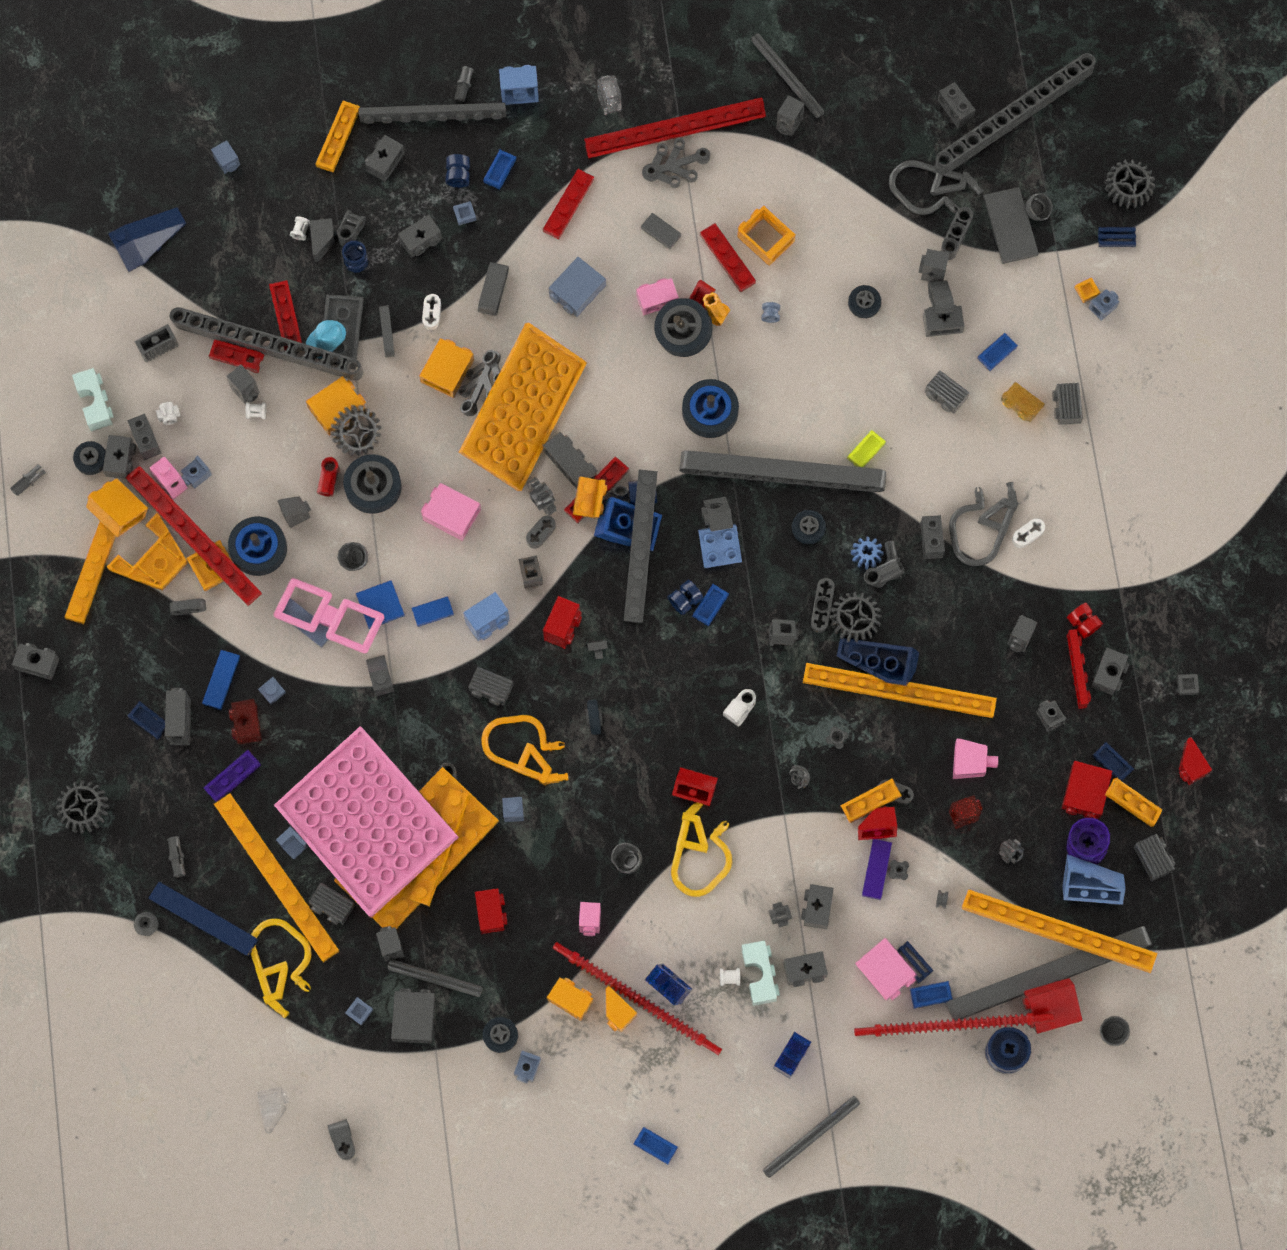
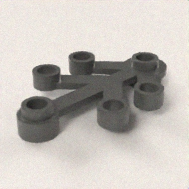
[642,138,710,188]
[458,350,501,416]

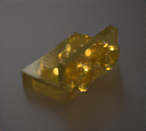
[1001,382,1045,423]

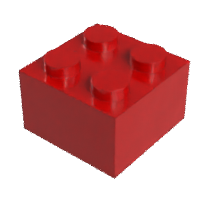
[543,596,582,649]

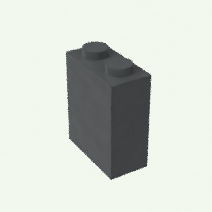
[165,688,191,745]
[391,988,436,1044]

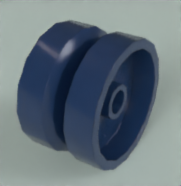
[985,1027,1031,1074]

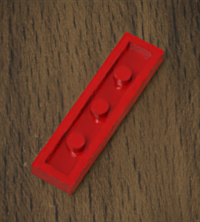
[543,169,594,240]
[700,223,756,293]
[269,280,302,351]
[564,456,629,524]
[1067,629,1091,709]

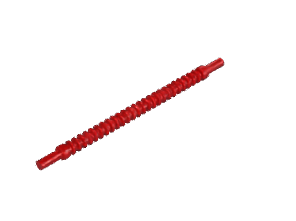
[553,942,722,1056]
[854,1013,1054,1037]

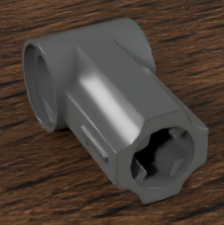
[864,558,904,588]

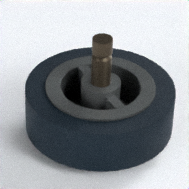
[654,298,713,357]
[343,454,402,514]

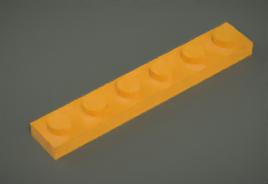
[65,521,116,624]
[410,788,470,906]

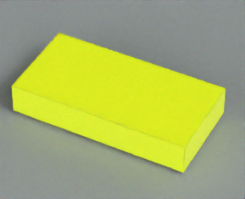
[847,430,886,467]

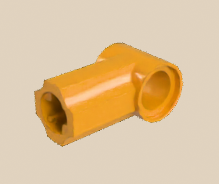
[703,292,730,326]

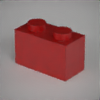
[672,767,718,806]
[475,888,508,934]

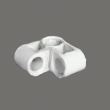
[723,689,756,727]

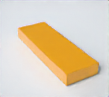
[1105,778,1162,827]
[841,779,902,823]

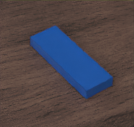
[202,650,240,710]

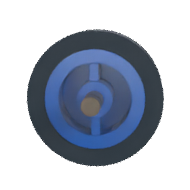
[682,379,739,438]
[228,516,287,576]

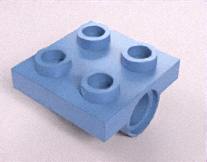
[698,524,742,568]

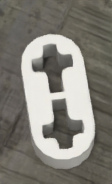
[422,294,441,330]
[1012,518,1045,548]

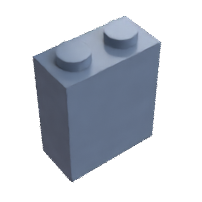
[549,257,606,317]

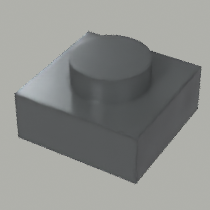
[1177,674,1199,695]

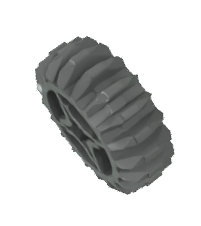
[1105,159,1155,209]
[330,405,381,456]
[830,592,882,642]
[56,781,109,833]

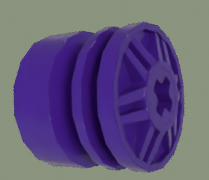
[1067,818,1110,865]

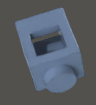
[1089,289,1119,321]
[181,456,212,489]
[514,1051,541,1083]

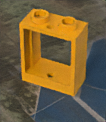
[737,206,796,266]

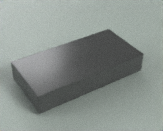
[641,213,681,249]

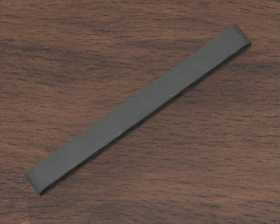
[935,53,1096,175]
[169,307,364,380]
[679,451,886,492]
[946,926,1152,1021]

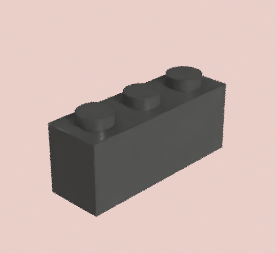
[543,432,597,490]

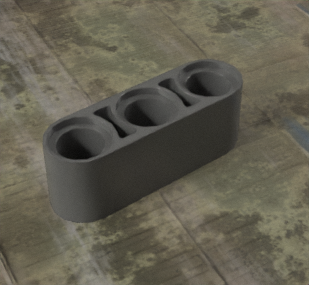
[941,207,973,260]
[478,262,509,316]
[928,280,954,314]

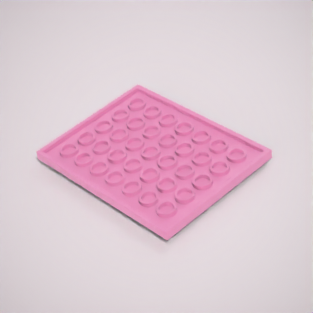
[274,726,459,917]

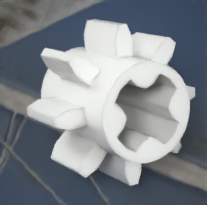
[156,402,180,425]

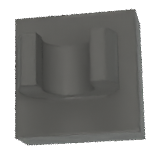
[587,639,608,659]

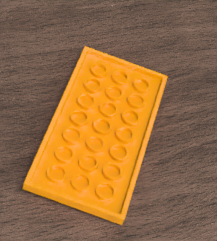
[459,322,587,491]
[334,767,499,929]

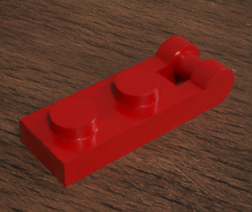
[209,339,265,373]

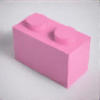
[636,278,679,316]
[579,902,601,936]

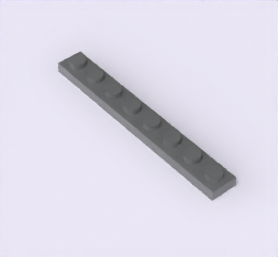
[359,103,506,124]
[624,469,658,623]

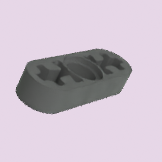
[379,305,395,358]
[811,578,835,633]

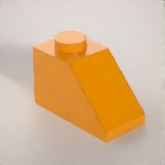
[606,986,637,1033]

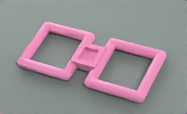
[273,578,385,654]

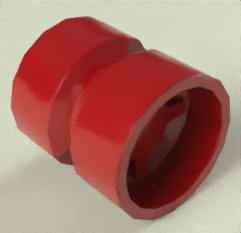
[1067,603,1103,639]

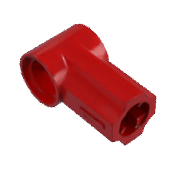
[317,457,340,497]

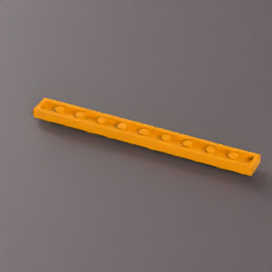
[803,663,997,718]
[214,793,339,963]
[962,889,1158,973]

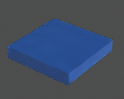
[356,580,405,629]

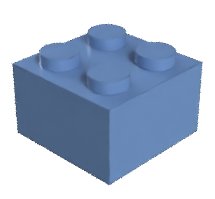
[499,65,539,105]
[463,592,510,641]

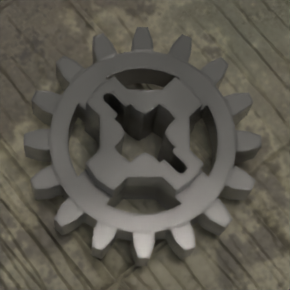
[527,477,557,516]

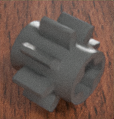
[999,839,1024,863]
[769,902,792,928]

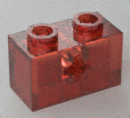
[229,699,262,744]
[949,795,983,829]

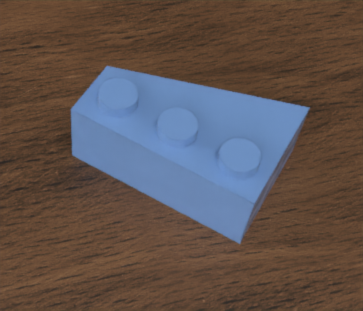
[1062,854,1125,905]

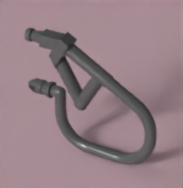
[889,160,984,215]
[949,482,1019,566]

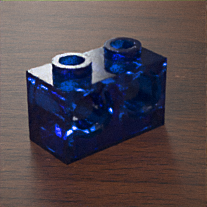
[645,963,692,1006]
[773,1032,811,1079]

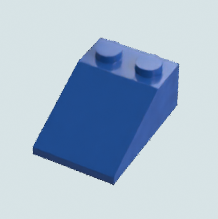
[594,497,662,551]

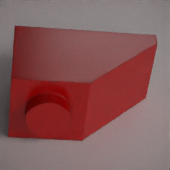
[1179,737,1212,785]
[858,806,898,841]

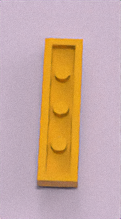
[316,101,360,172]

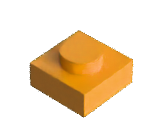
[1074,277,1100,303]

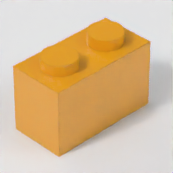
[547,978,594,1021]

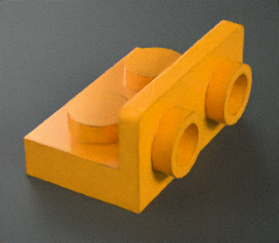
[573,477,607,519]

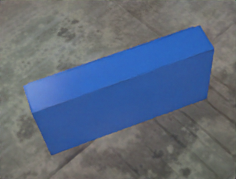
[483,150,516,190]
[977,333,1018,371]
[692,584,729,626]
[412,596,454,627]
[910,981,953,1009]
[633,1127,678,1165]

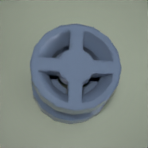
[761,302,780,323]

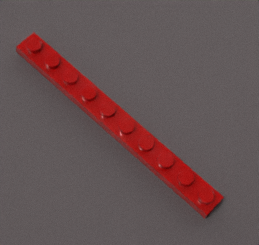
[584,97,766,158]
[125,465,262,606]

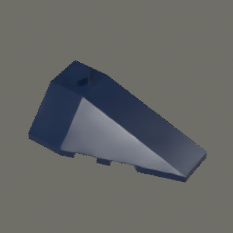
[109,208,186,272]
[837,638,919,686]

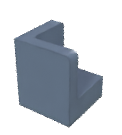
[276,826,308,859]

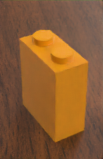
[419,338,474,398]
[306,376,366,436]
[86,478,148,537]

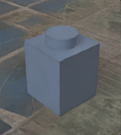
[211,140,240,174]
[502,797,524,822]

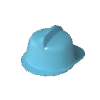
[306,320,346,359]

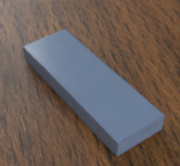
[283,598,329,648]

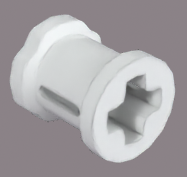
[290,217,310,241]
[245,402,266,419]
[720,968,740,986]

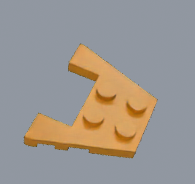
[107,513,188,591]

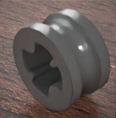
[936,890,948,909]

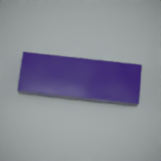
[204,750,261,802]
[862,839,892,900]

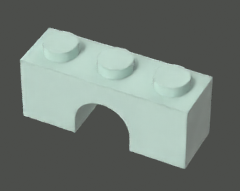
[72,368,114,431]
[741,941,780,1006]

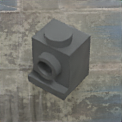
[769,619,799,646]
[1036,699,1067,732]

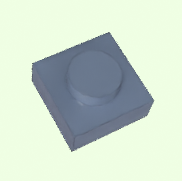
[453,201,476,225]
[258,677,286,705]
[345,997,373,1026]

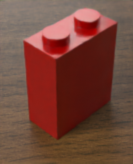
[1061,761,1112,819]
[1023,978,1083,1034]

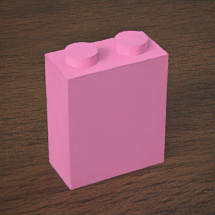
[421,483,481,541]
[855,938,918,1001]

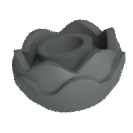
[789,765,810,789]
[134,912,159,936]

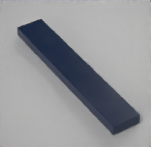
[148,882,258,956]

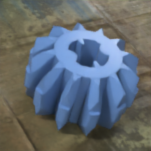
[851,537,884,570]

